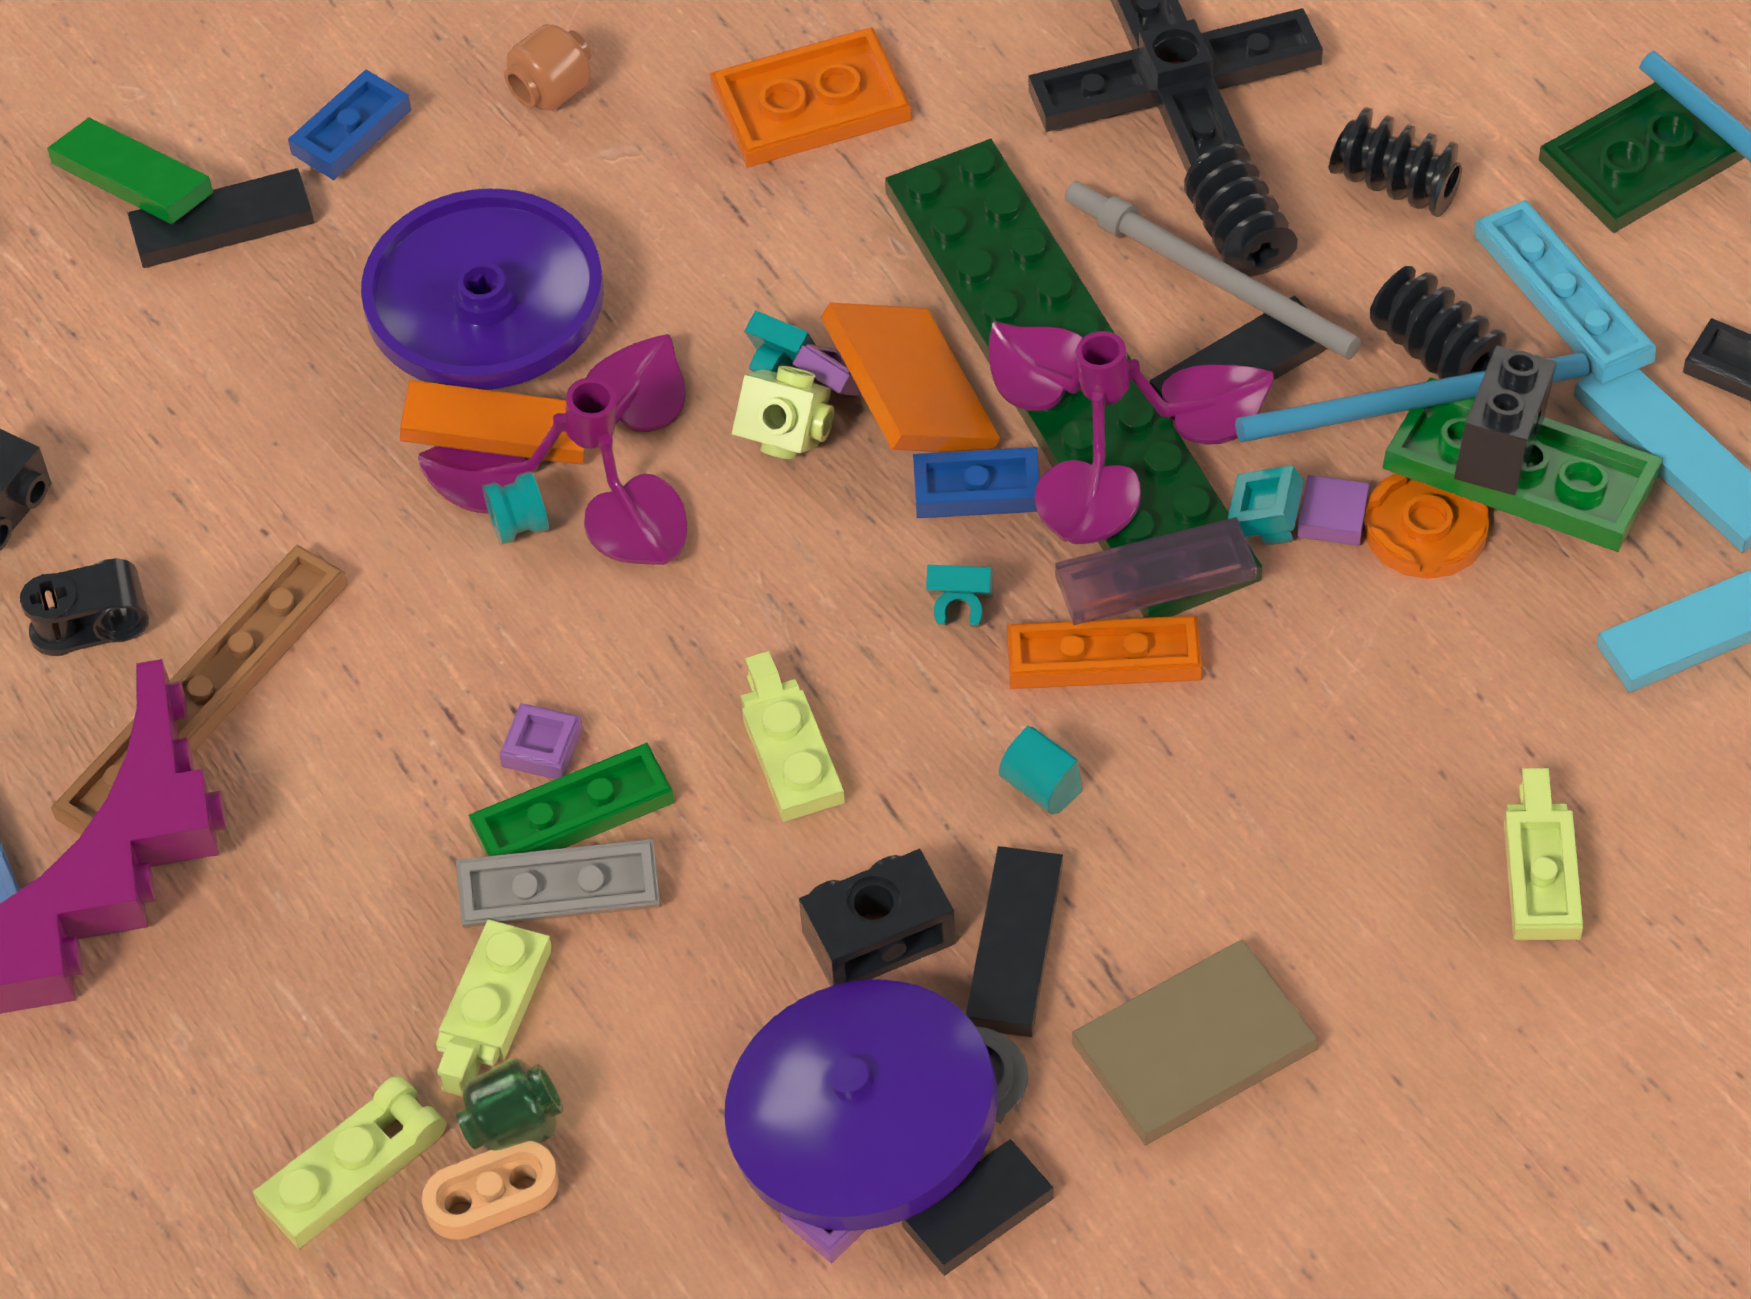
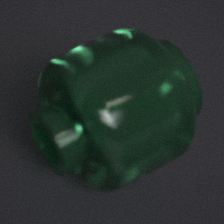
[456,1058,564,1151]

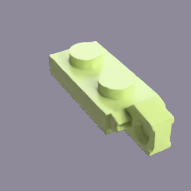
[740,651,845,822]
[1504,768,1583,940]
[436,919,552,1098]

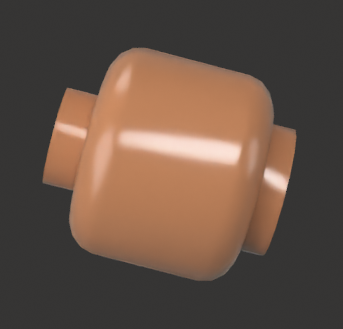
[504,24,591,111]

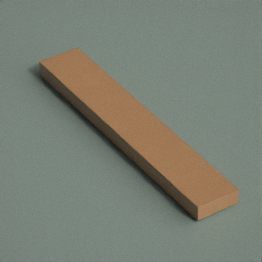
[51,544,348,835]

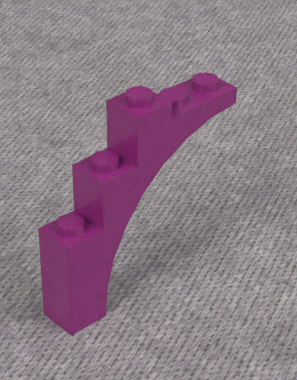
[0,659,227,1014]

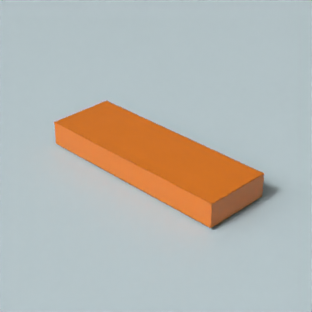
[400,380,585,465]
[1007,615,1202,689]

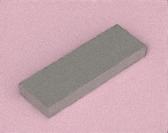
[456,839,660,928]

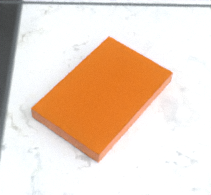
[710,27,911,168]
[821,302,1000,452]

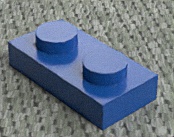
[288,69,412,181]
[913,447,1039,518]

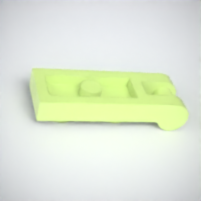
[253,1075,447,1249]

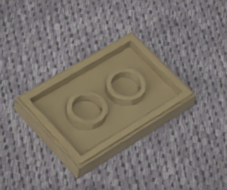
[1072,939,1317,1146]

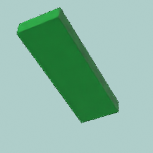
[47,117,213,224]
[468,742,675,857]

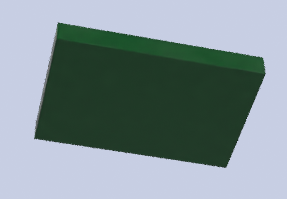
[1539,69,1745,233]

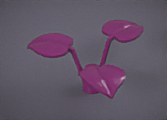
[989,322,1274,544]
[418,334,687,565]

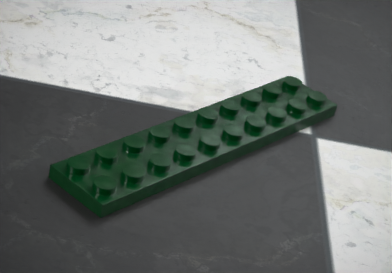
[885,138,1262,618]

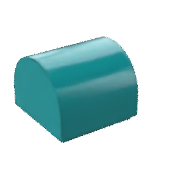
[999,725,1083,815]

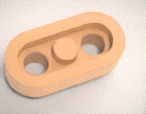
[422,1140,559,1240]

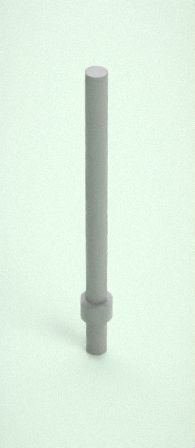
[1065,181,1361,360]

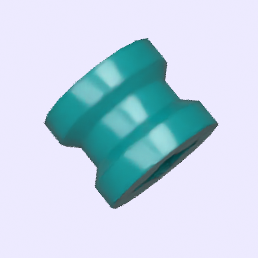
[483,471,549,545]

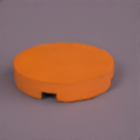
[1363,473,1490,579]

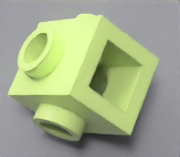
[731,366,834,459]

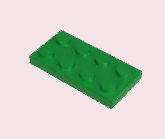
[1382,377,1663,552]

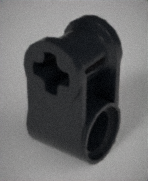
[20,558,149,656]

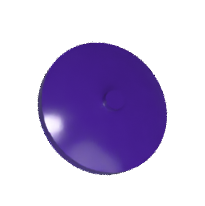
[361,188,604,390]
[724,979,998,1231]

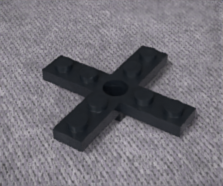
[1028,0,1323,172]

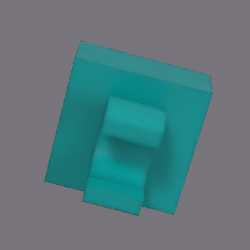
[744,310,816,373]
[1227,465,1304,545]
[926,564,994,627]

